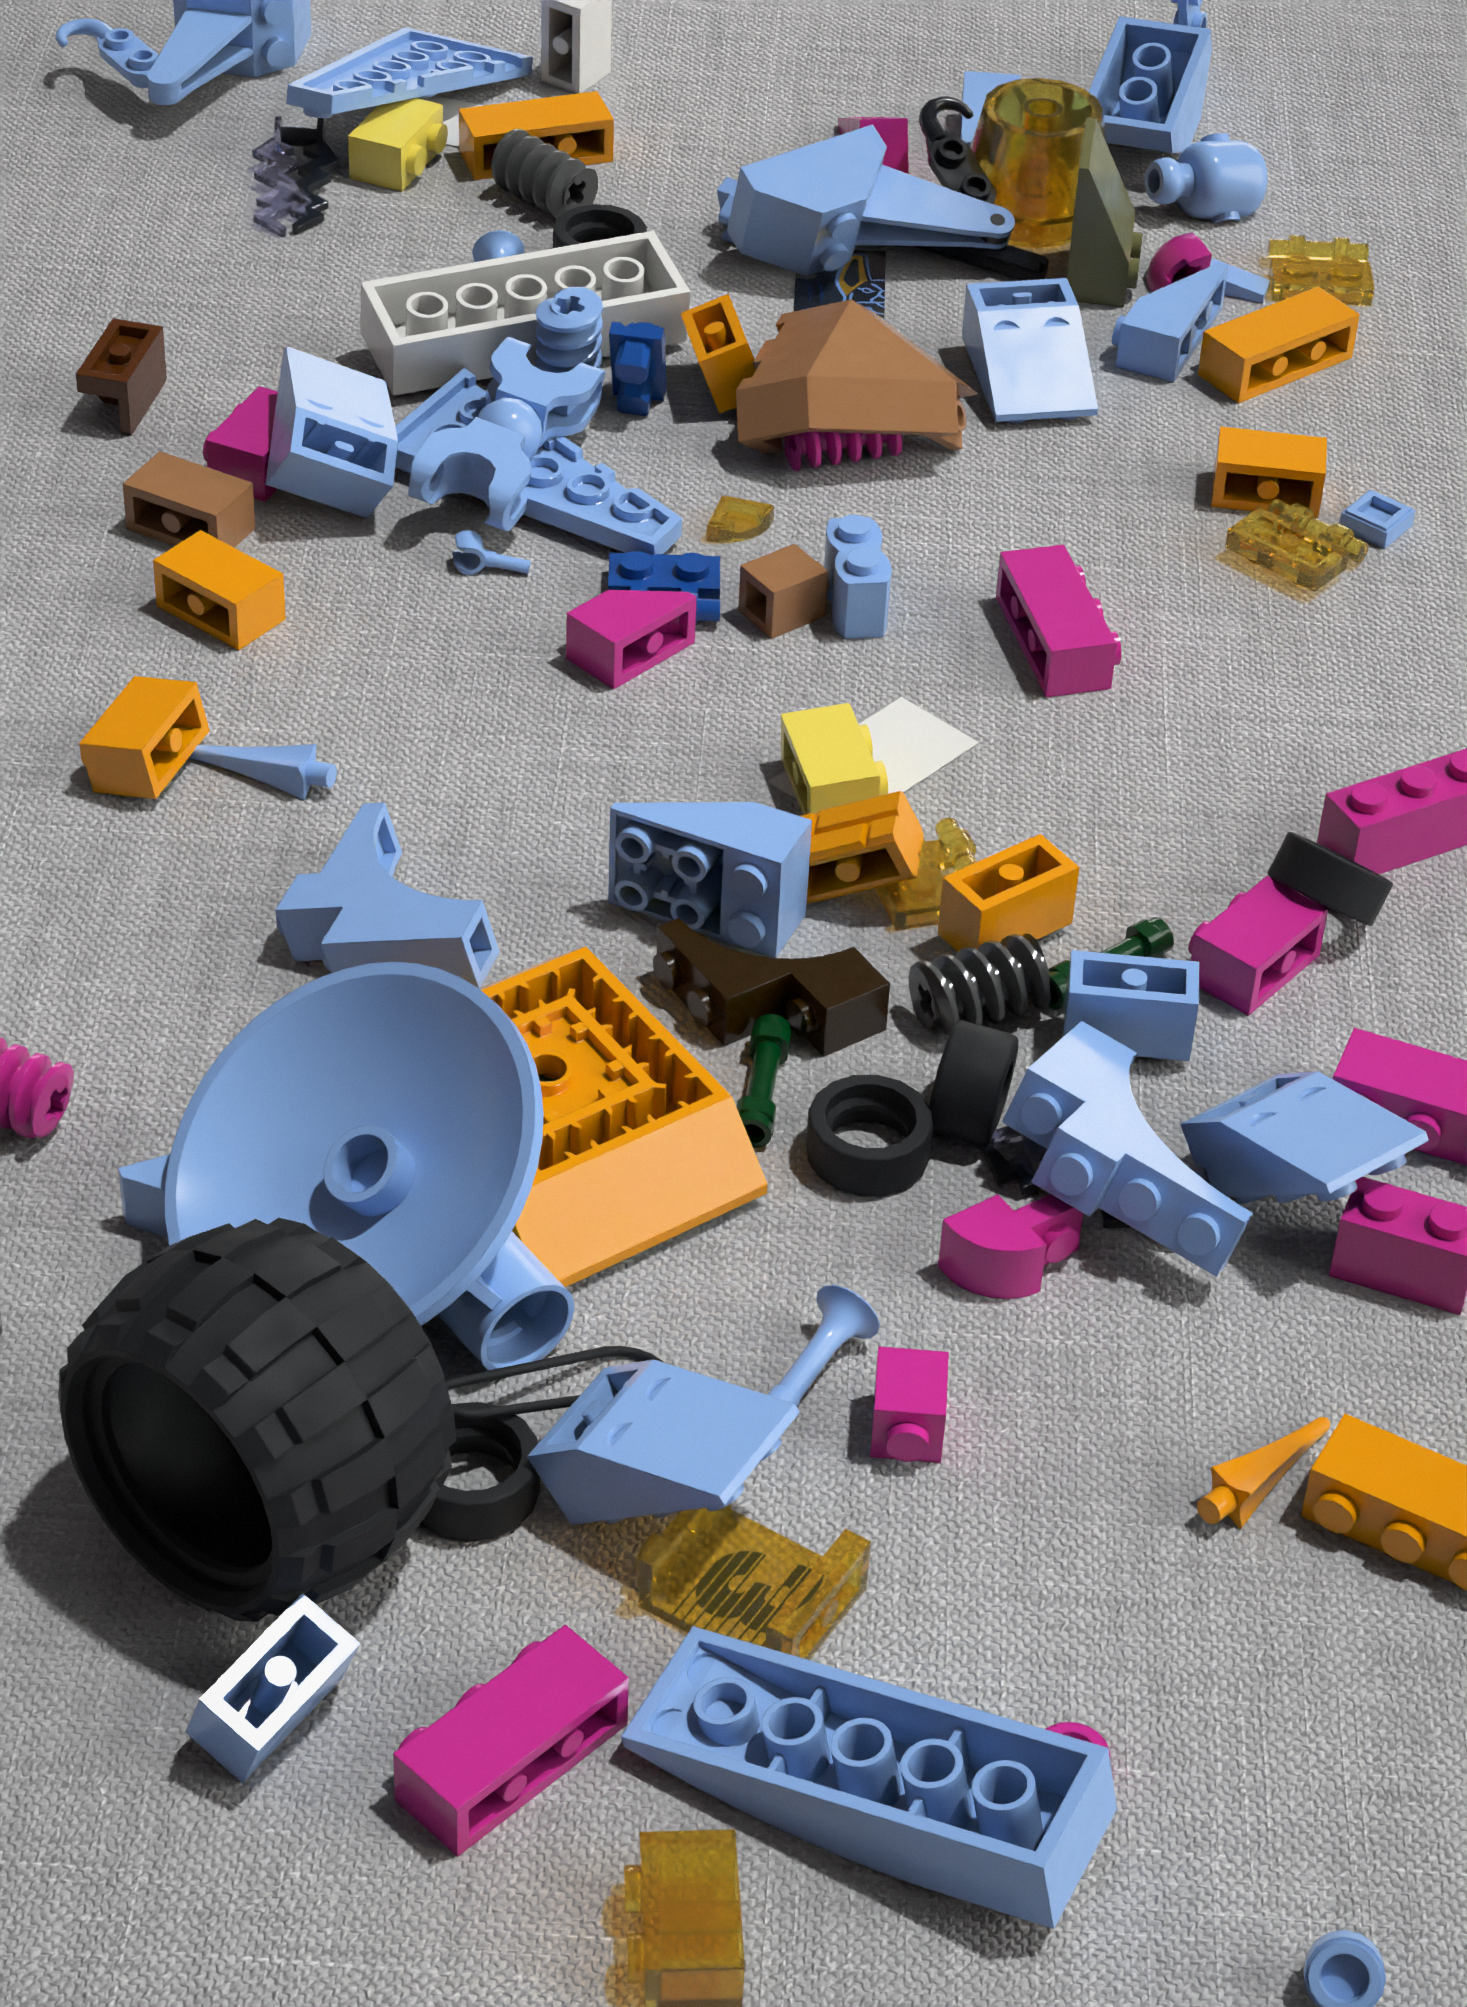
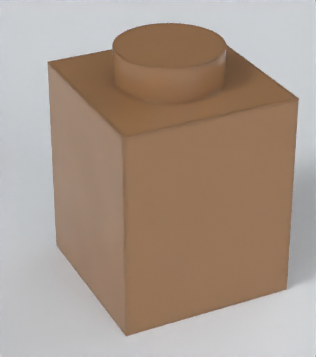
[738,544,829,639]

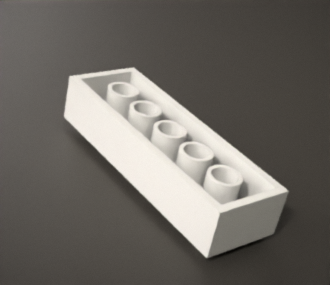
[360,231,690,396]

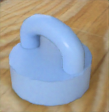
[1304,1930,1386,2007]

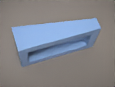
[1210,258,1271,304]

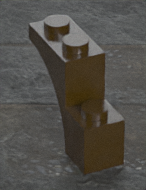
[653,918,890,1057]

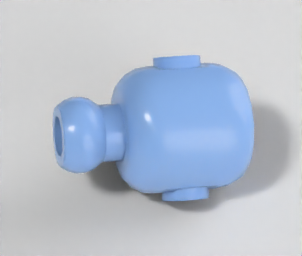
[1145,133,1268,223]

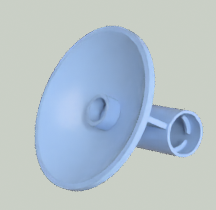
[164,962,574,1371]

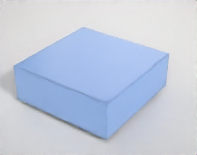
[1338,490,1415,549]

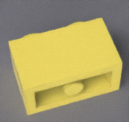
[348,98,448,192]
[781,703,888,815]

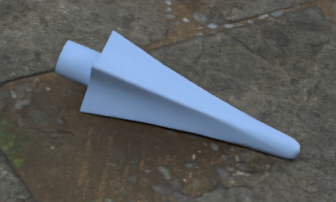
[189,744,337,800]

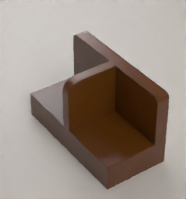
[76,318,167,435]

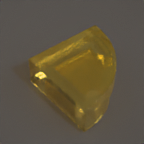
[706,495,774,543]

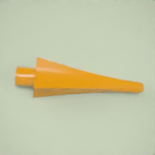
[1197,1417,1331,1529]

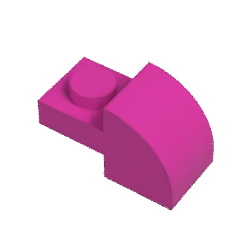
[938,1194,1083,1299]

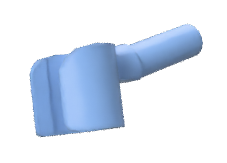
[452,530,531,575]

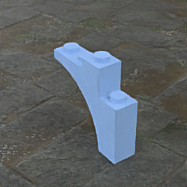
[275,802,500,989]
[1002,1021,1253,1277]

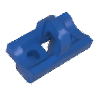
[609,321,667,416]

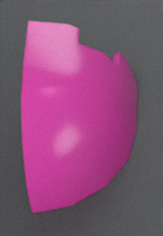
[1145,232,1212,292]

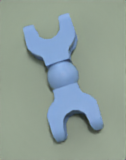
[408,337,605,532]

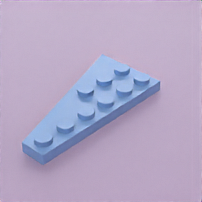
[286,27,533,118]
[395,368,682,554]

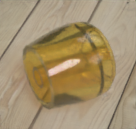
[971,78,1106,248]

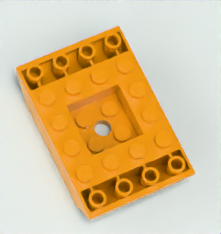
[480,946,768,1287]

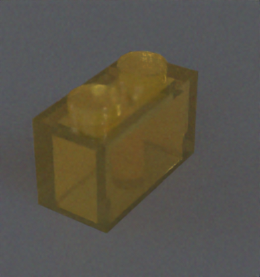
[623,1829,745,2007]

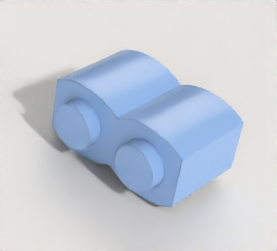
[824,515,892,639]

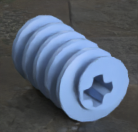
[535,287,603,373]

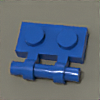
[608,551,720,626]

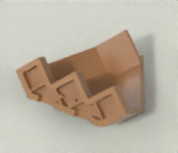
[736,299,978,454]

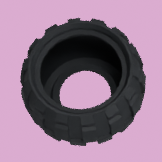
[58,1217,456,1622]

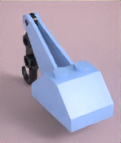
[727,96,1015,275]

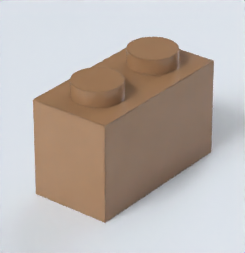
[123,451,255,548]

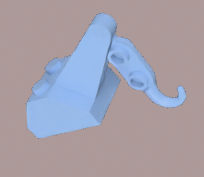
[55,0,311,105]
[1078,0,1212,153]

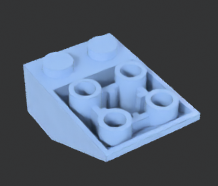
[962,278,1098,423]
[265,346,398,518]
[608,802,812,958]
[1180,1071,1429,1204]
[527,1359,800,1525]

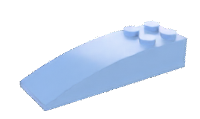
[621,1626,1117,1929]

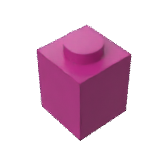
[870,1346,949,1463]

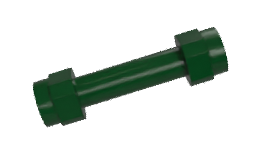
[1048,917,1174,1010]
[736,1014,792,1148]

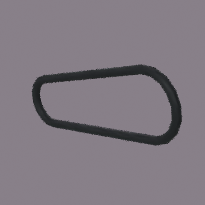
[445,1346,664,1420]

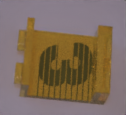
[635,1504,871,1660]

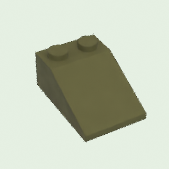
[1067,118,1143,307]

